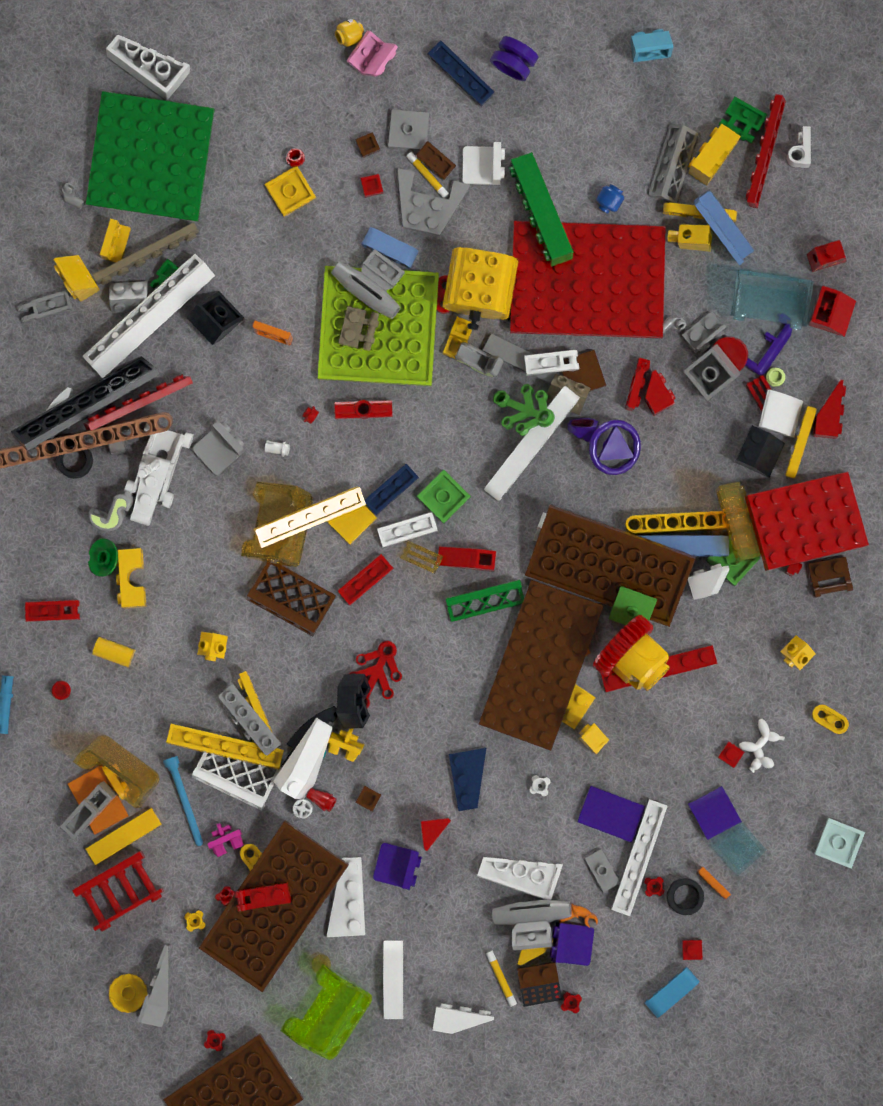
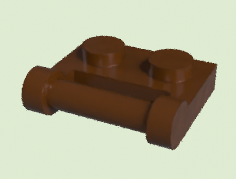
[808,557,853,598]

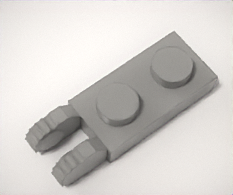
[18,290,73,323]

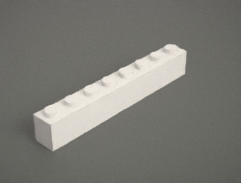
[83,254,215,378]

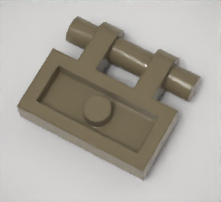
[339,306,379,351]

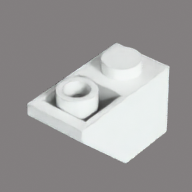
[688,564,730,600]

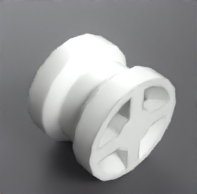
[293,799,313,818]

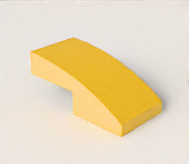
[443,316,472,359]

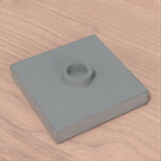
[388,109,429,150]

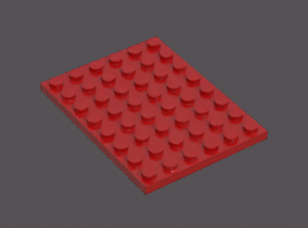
[510,221,666,339]

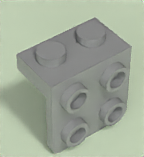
[193,420,245,475]

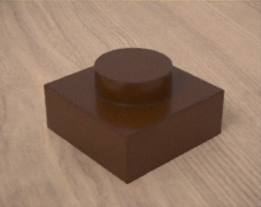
[355,132,380,158]
[355,786,381,812]

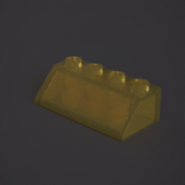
[715,482,761,563]

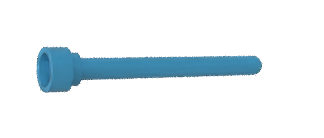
[163,756,203,846]

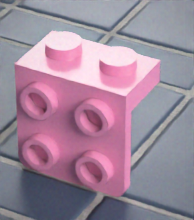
[346,31,398,77]

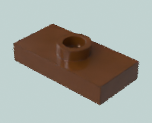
[415,141,456,180]

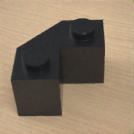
[337,674,371,729]

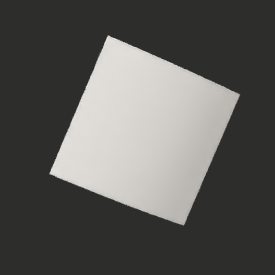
[759,390,803,438]

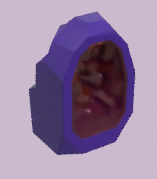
[568,418,599,442]

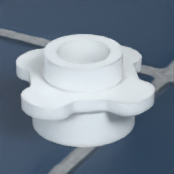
[530,775,550,796]

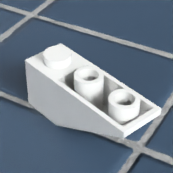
[432,1003,494,1034]

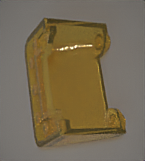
[241,482,313,567]
[73,735,160,808]

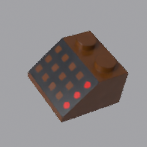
[517,962,562,1007]

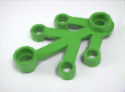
[493,384,555,436]

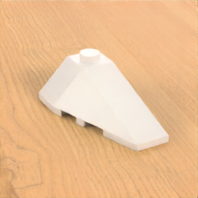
[273,718,332,799]

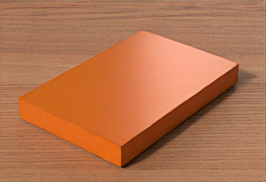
[68,765,129,835]

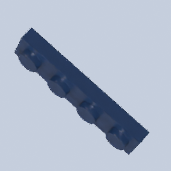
[428,40,495,107]

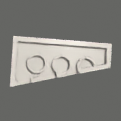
[327,857,365,937]
[477,857,563,900]

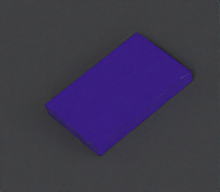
[577,786,645,843]

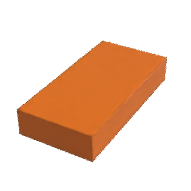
[697,867,731,899]

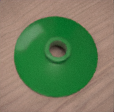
[88,538,118,577]

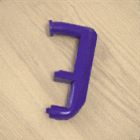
[746,313,792,375]

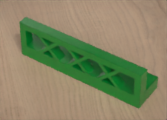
[445,580,524,622]

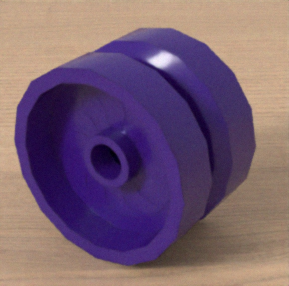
[490,36,539,82]

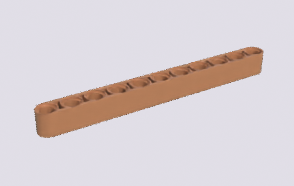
[0,412,173,469]

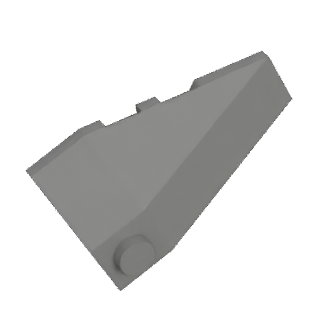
[137,944,171,1027]

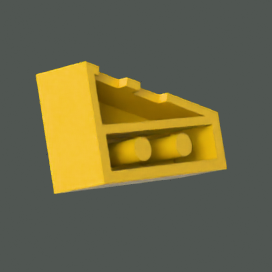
[688,124,741,186]

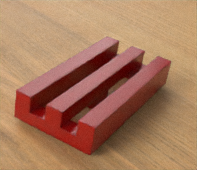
[746,375,772,412]

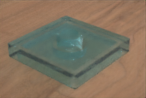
[712,822,767,876]

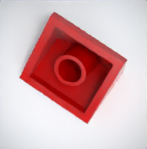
[421,818,451,851]

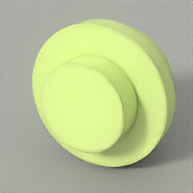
[766,368,785,387]

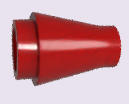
[306,788,337,812]

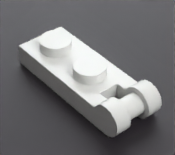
[524,350,580,376]

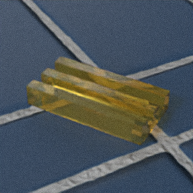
[400,541,443,574]

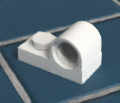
[786,126,811,168]

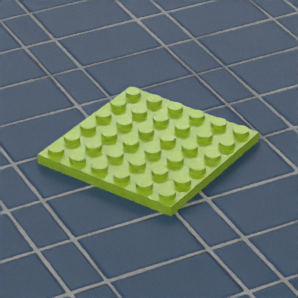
[318,266,439,386]

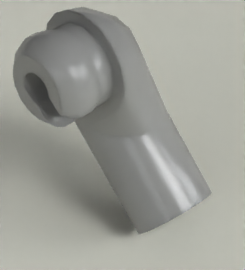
[62,183,85,209]
[663,316,686,334]

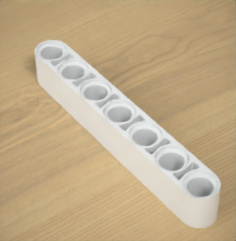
[484,386,580,502]

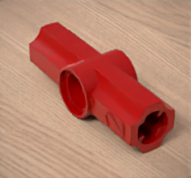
[335,400,393,419]

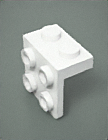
[462,142,505,185]

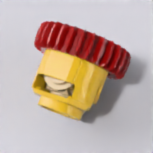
[593,615,670,691]

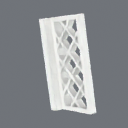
[192,752,282,811]

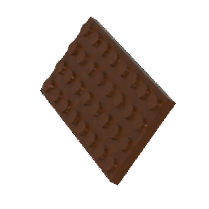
[525,505,696,627]
[479,580,604,751]
[199,820,349,992]

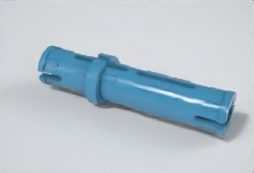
[0,675,14,734]

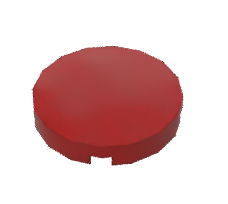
[712,336,748,371]

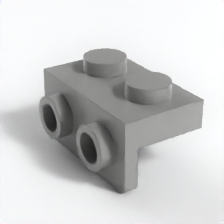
[109,281,148,313]

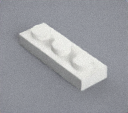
[377,512,438,548]

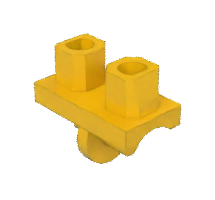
[328,728,365,762]

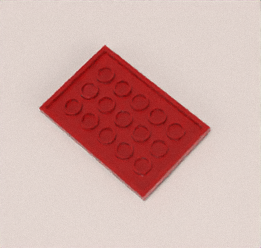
[745,472,869,571]

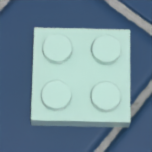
[814,818,865,869]

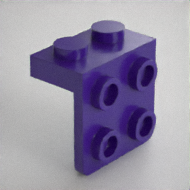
[373,843,422,890]
[550,922,594,966]

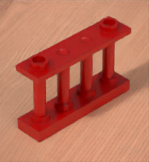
[72,851,164,932]

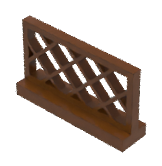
[246,558,336,637]

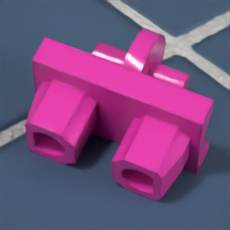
[207,823,244,857]

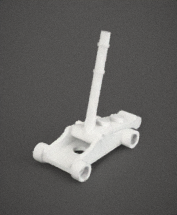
[124,423,194,526]

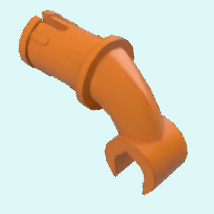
[559,904,598,928]

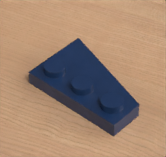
[449,748,487,811]

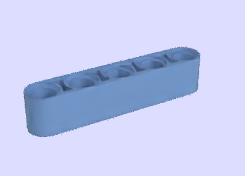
[640,536,729,557]

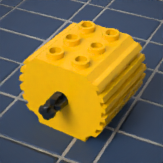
[443,247,518,330]

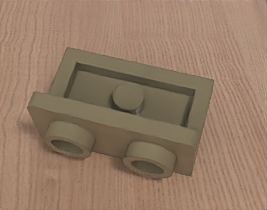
[546,374,590,415]

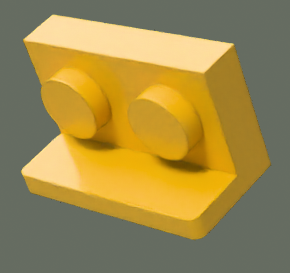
[100,218,131,263]

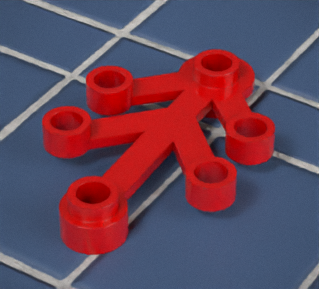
[349,641,402,709]

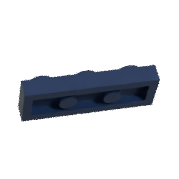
[364,463,419,516]

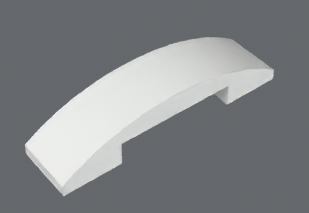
[383,941,403,1019]

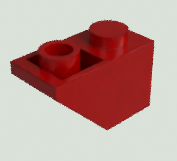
[644,370,676,416]

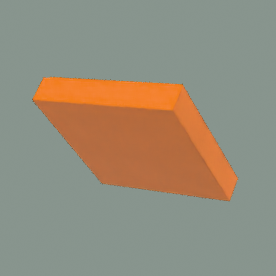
[252,320,293,346]

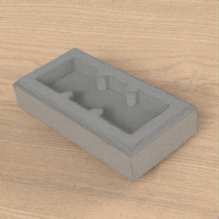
[584,849,620,893]

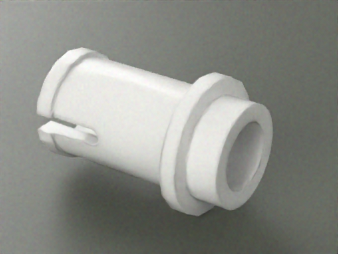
[265,440,290,457]

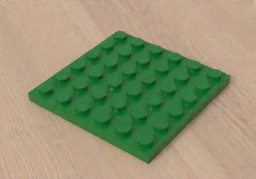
[86,91,215,222]

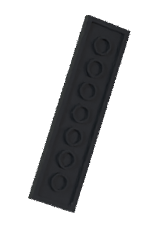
[11,356,160,451]

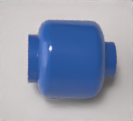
[596,184,624,213]

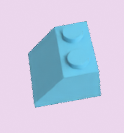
[630,29,673,63]

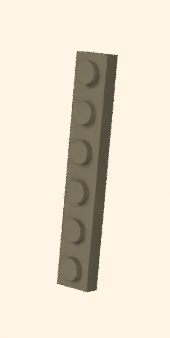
[93,223,199,285]

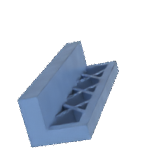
[694,189,754,265]

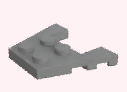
[398,168,470,236]

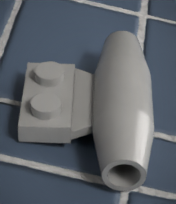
[331,249,405,319]
[492,900,572,950]

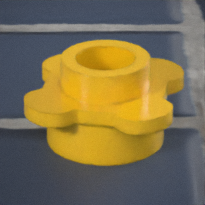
[184,910,206,932]

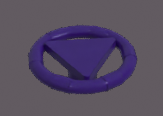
[589,420,641,475]

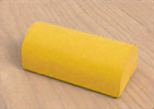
[92,637,136,668]

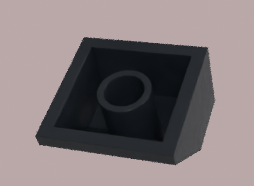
[187,291,245,345]
[735,425,785,478]

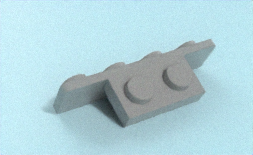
[218,685,281,755]

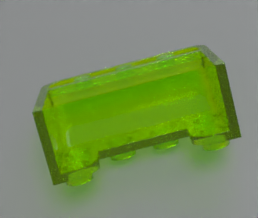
[280,964,372,1060]

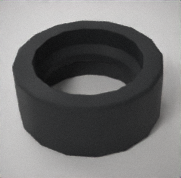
[55,441,93,479]
[667,878,704,915]

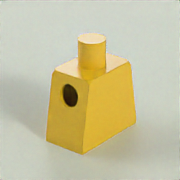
[668,224,712,252]

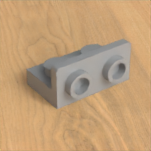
[682,312,726,353]

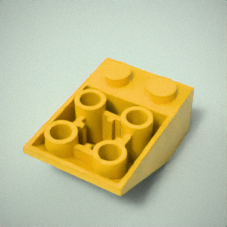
[53,255,100,302]

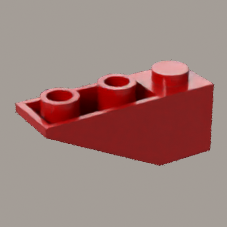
[813,380,846,439]
[437,546,496,572]

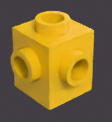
[197,632,228,662]
[780,635,816,670]

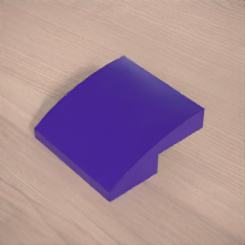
[688,786,742,840]

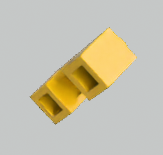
[116,548,146,609]

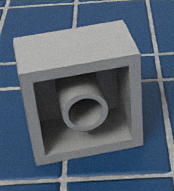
[684,344,741,401]

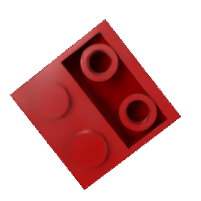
[808,286,856,337]

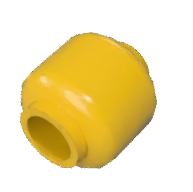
[335,19,364,47]

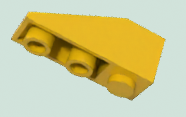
[579,723,609,755]

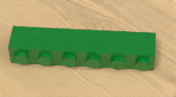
[509,152,573,266]

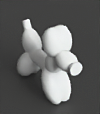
[739,719,785,773]

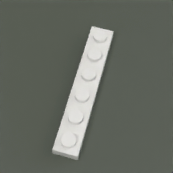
[611,799,667,916]

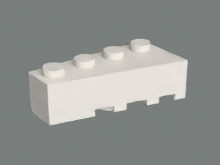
[106,35,190,101]

